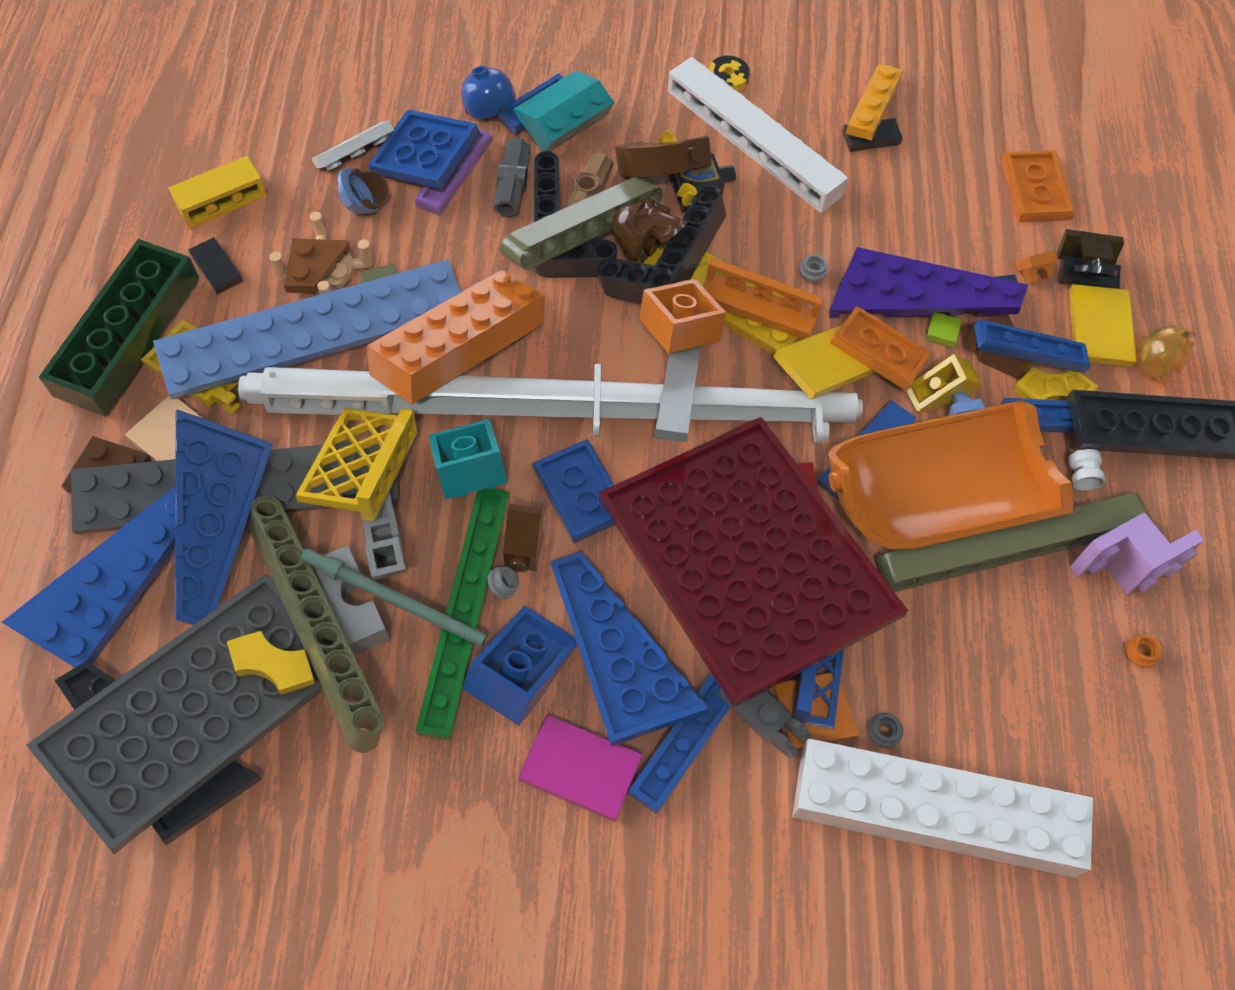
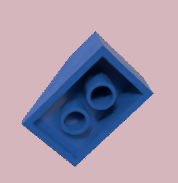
[462,606,577,726]

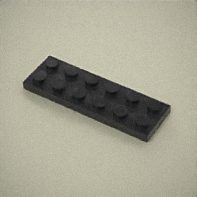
[1067,390,1235,459]

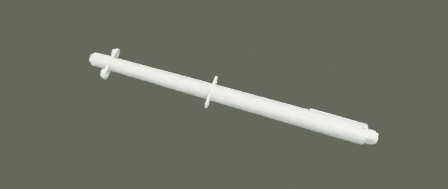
[238,364,863,443]

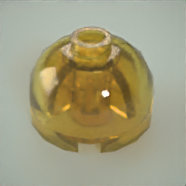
[1136,325,1196,387]

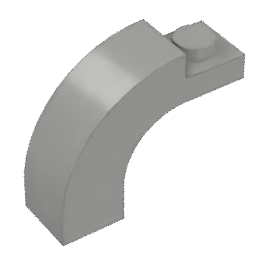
[356,491,407,580]

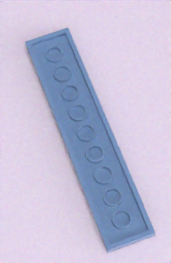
[153,259,461,400]

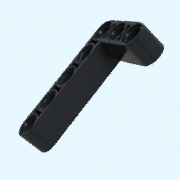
[534,151,617,278]
[597,186,727,303]

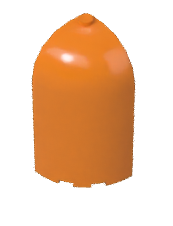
[828,400,1074,549]

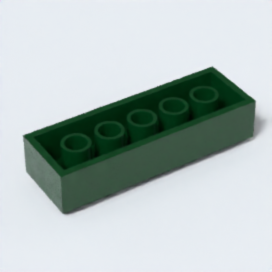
[39,239,199,417]

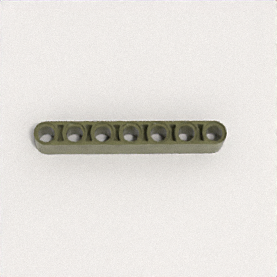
[500,177,663,270]

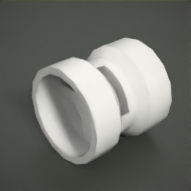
[1068,449,1106,491]

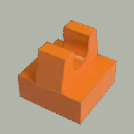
[1015,250,1057,284]

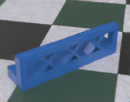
[793,649,844,729]

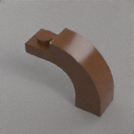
[615,136,712,177]

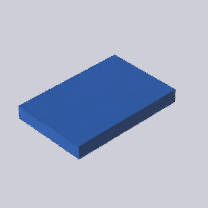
[532,439,615,544]

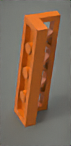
[703,258,824,339]

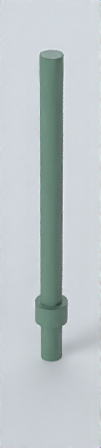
[301,548,487,647]

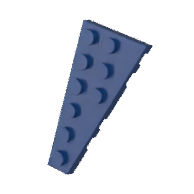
[175,409,273,625]
[2,487,175,667]
[550,552,710,746]

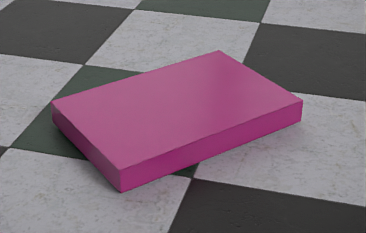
[518,715,643,822]

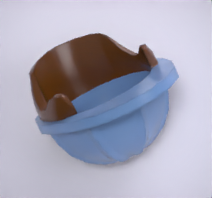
[338,168,388,214]

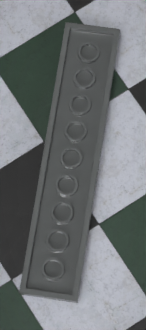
[71,441,399,534]

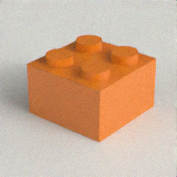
[639,279,726,354]

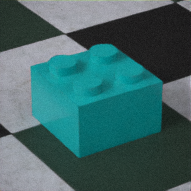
[429,419,508,500]

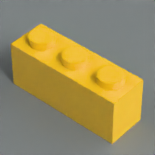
[168,155,267,229]

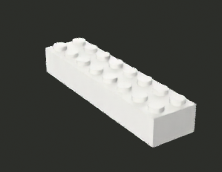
[792,738,1093,878]

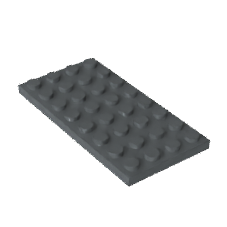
[26,574,342,854]

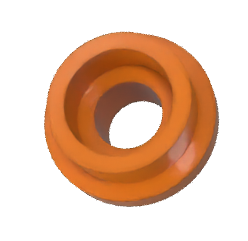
[1126,635,1162,668]

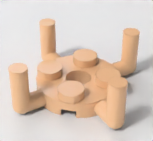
[269,212,374,295]

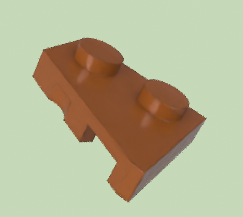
[284,238,350,294]

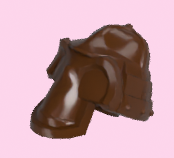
[611,197,688,263]

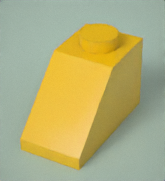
[907,354,983,413]

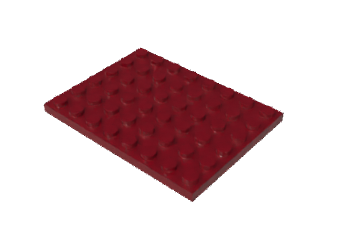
[599,417,908,708]

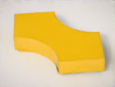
[1012,368,1099,401]
[227,631,315,695]

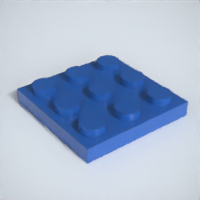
[368,110,479,189]

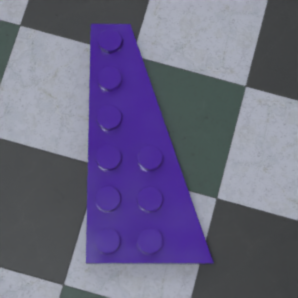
[829,247,1028,318]

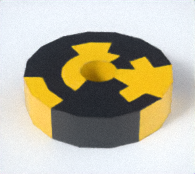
[709,55,750,92]

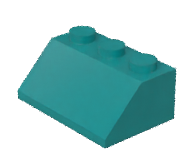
[513,71,615,152]

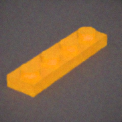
[846,64,903,141]

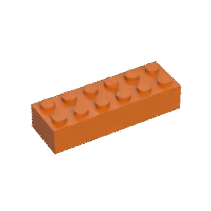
[367,270,545,404]

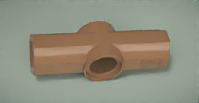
[563,151,613,209]

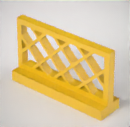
[296,408,417,522]

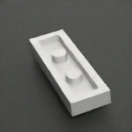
[311,120,394,171]

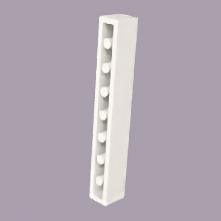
[668,57,848,213]

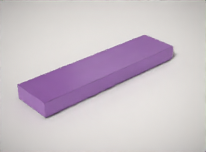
[415,129,493,216]

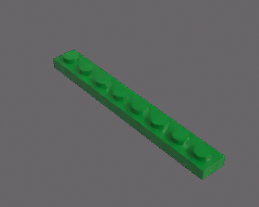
[415,489,510,741]

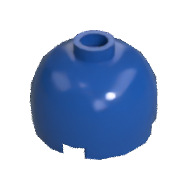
[461,66,516,118]

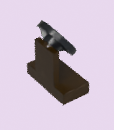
[1057,229,1124,277]

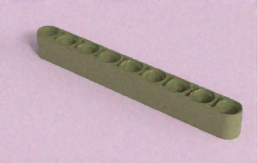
[877,493,1153,592]
[249,496,384,753]

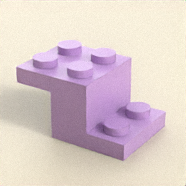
[1070,512,1204,595]

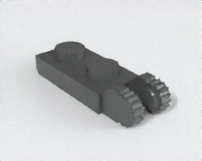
[716,689,811,758]

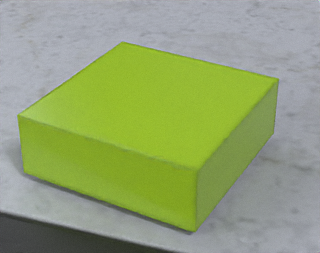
[925,312,962,348]

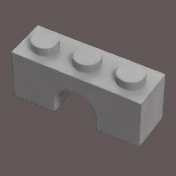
[313,545,390,656]

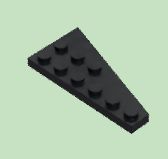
[54,661,261,846]

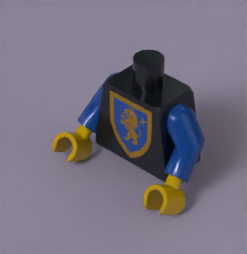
[658,131,736,214]

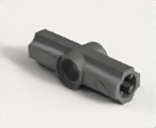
[494,138,531,218]

